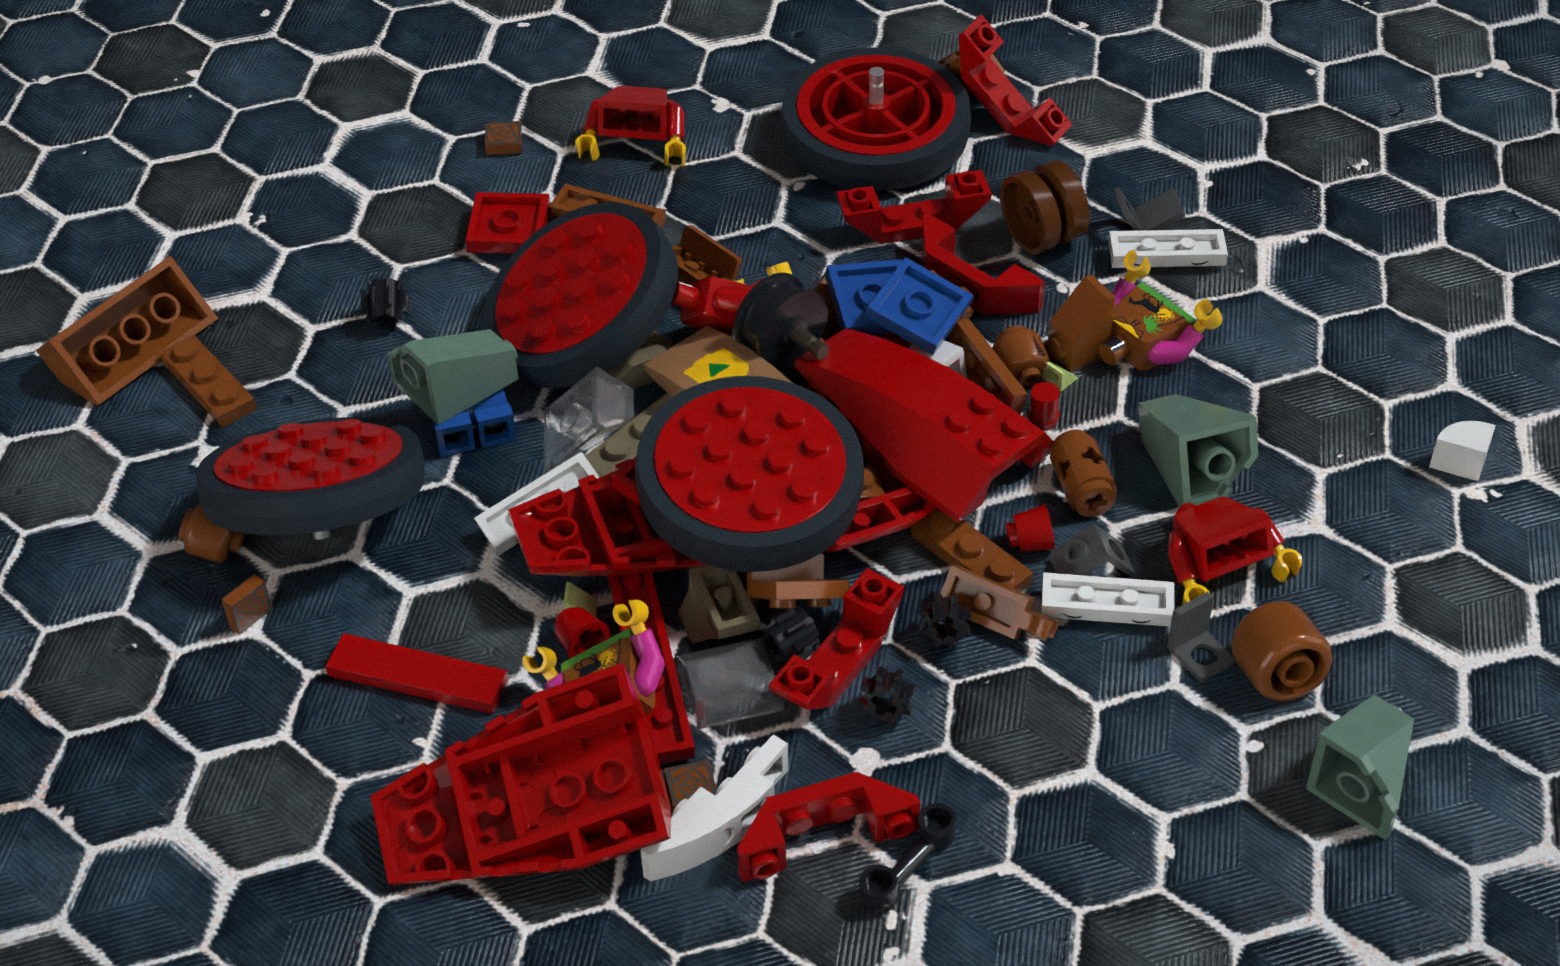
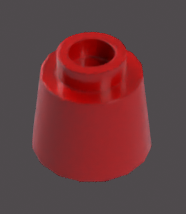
[1005,504,1055,553]
[554,607,610,659]

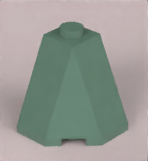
[387,329,518,425]
[1138,394,1259,507]
[1306,694,1414,840]

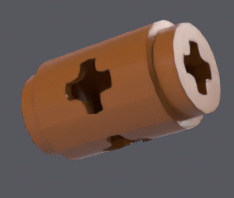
[1050,430,1117,517]

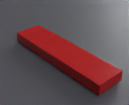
[325,633,509,714]

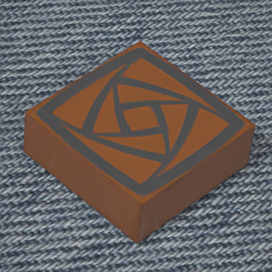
[485,121,522,155]
[222,574,272,635]
[664,759,717,811]

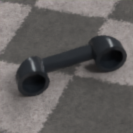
[859,803,956,907]

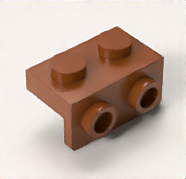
[672,225,742,284]
[747,554,849,608]

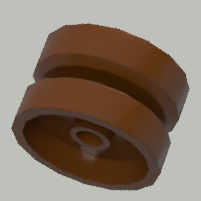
[1000,159,1090,255]

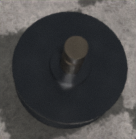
[734,273,829,370]

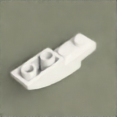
[641,735,788,881]

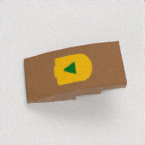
[643,326,792,397]

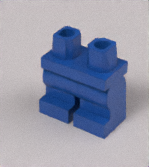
[433,389,517,458]

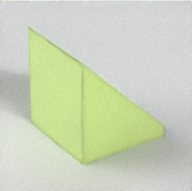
[1042,362,1078,392]
[564,582,598,617]

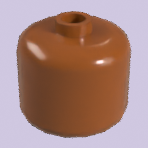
[1231,601,1333,702]

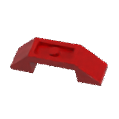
[959,14,1072,146]
[837,170,992,244]
[921,213,1045,315]
[769,568,904,710]
[737,772,921,882]

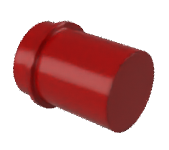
[1027,382,1060,430]

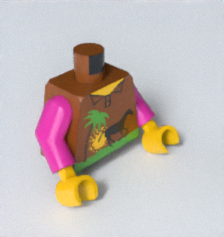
[1099,250,1222,371]
[522,599,665,715]

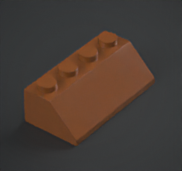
[36,255,218,406]

